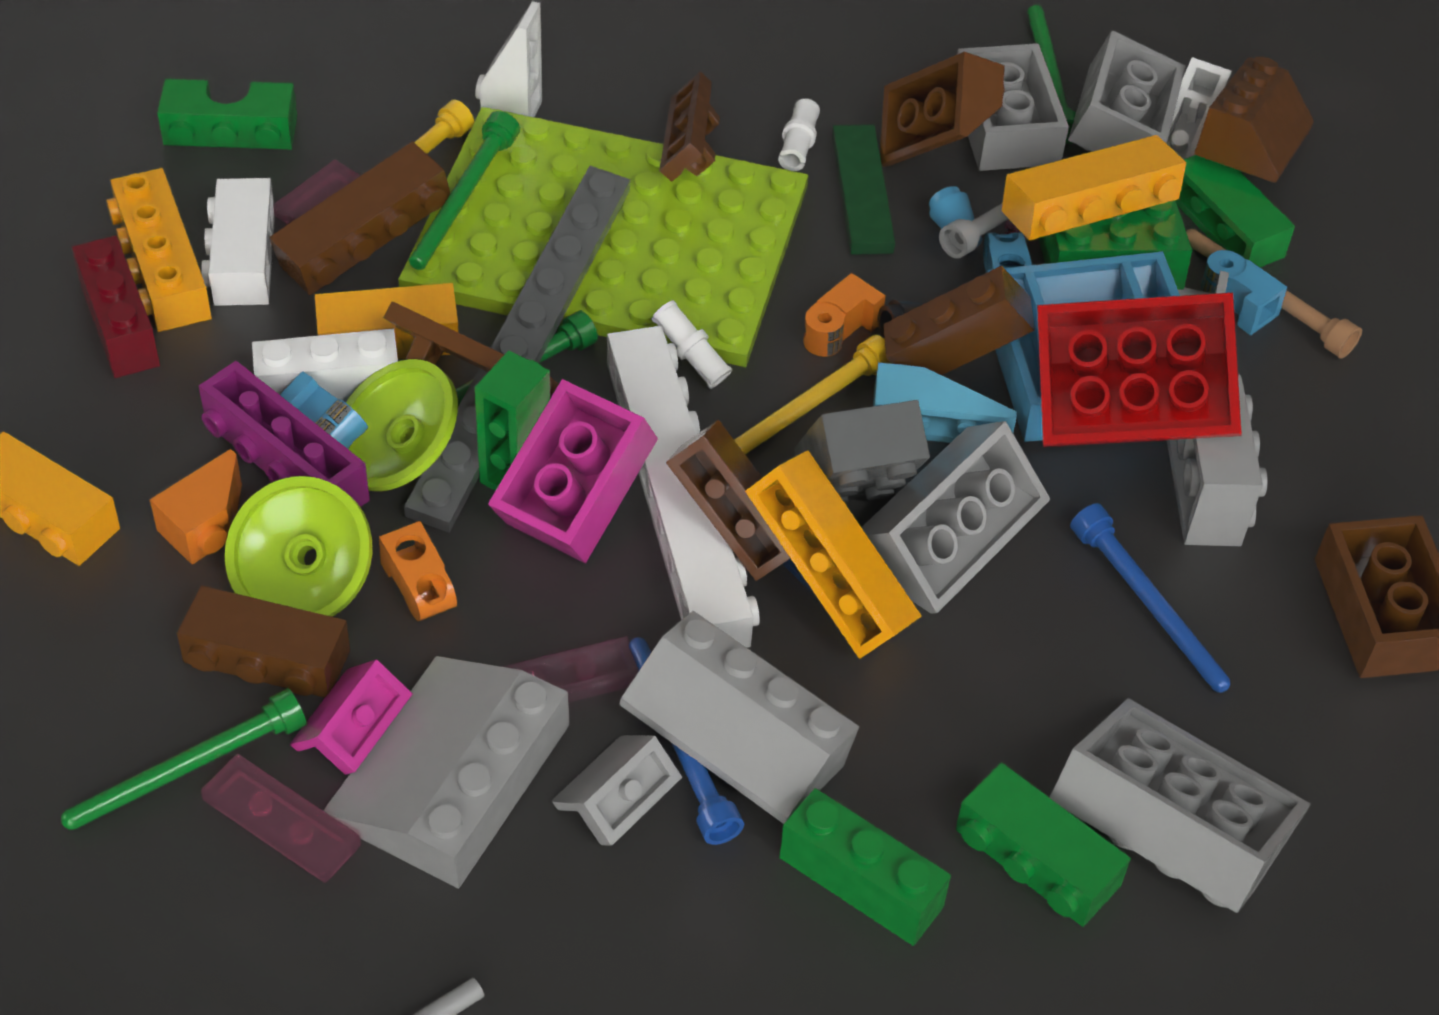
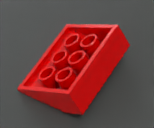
[1037,292,1242,447]

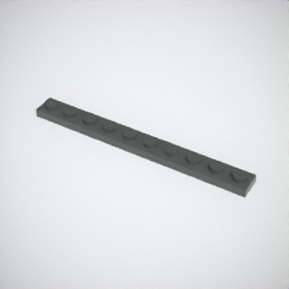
[404,166,631,533]

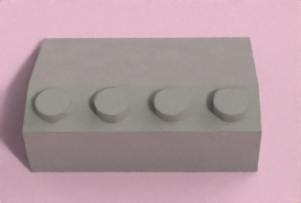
[321,656,569,889]
[1050,698,1310,913]

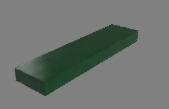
[832,125,895,255]

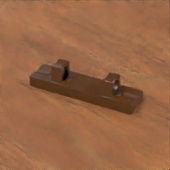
[659,71,720,182]
[383,301,559,399]

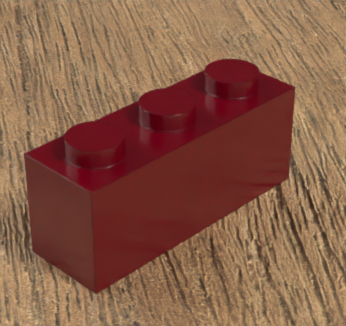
[71,235,160,379]

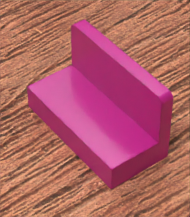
[290,659,413,775]

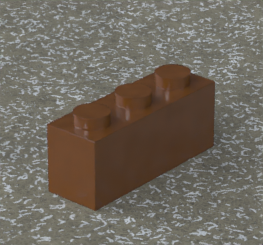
[884,265,1035,375]
[666,419,790,581]
[177,585,350,698]

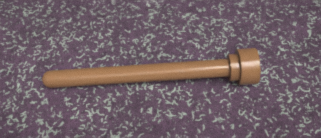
[1186,229,1362,358]

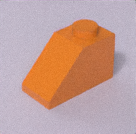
[150,449,242,565]

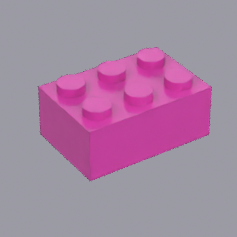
[488,379,658,564]

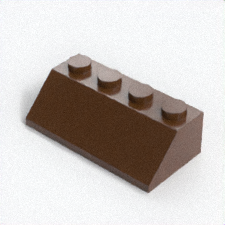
[1194,57,1314,183]

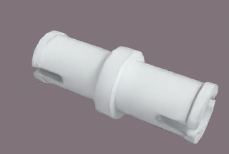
[778,99,820,171]
[651,300,733,389]

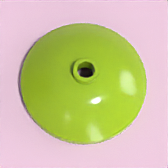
[346,359,458,491]
[225,476,373,617]

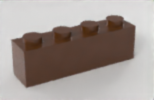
[269,141,450,295]

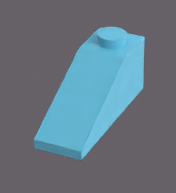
[873,362,1017,443]

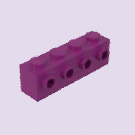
[199,361,370,507]

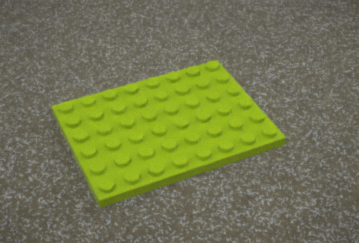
[398,107,809,368]

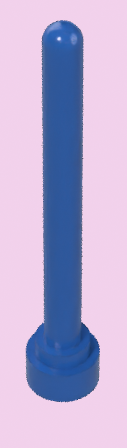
[1070,503,1230,693]
[628,637,744,845]

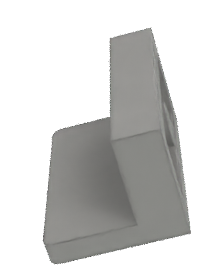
[552,735,682,846]

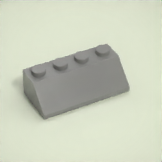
[861,421,1051,614]
[619,611,859,824]

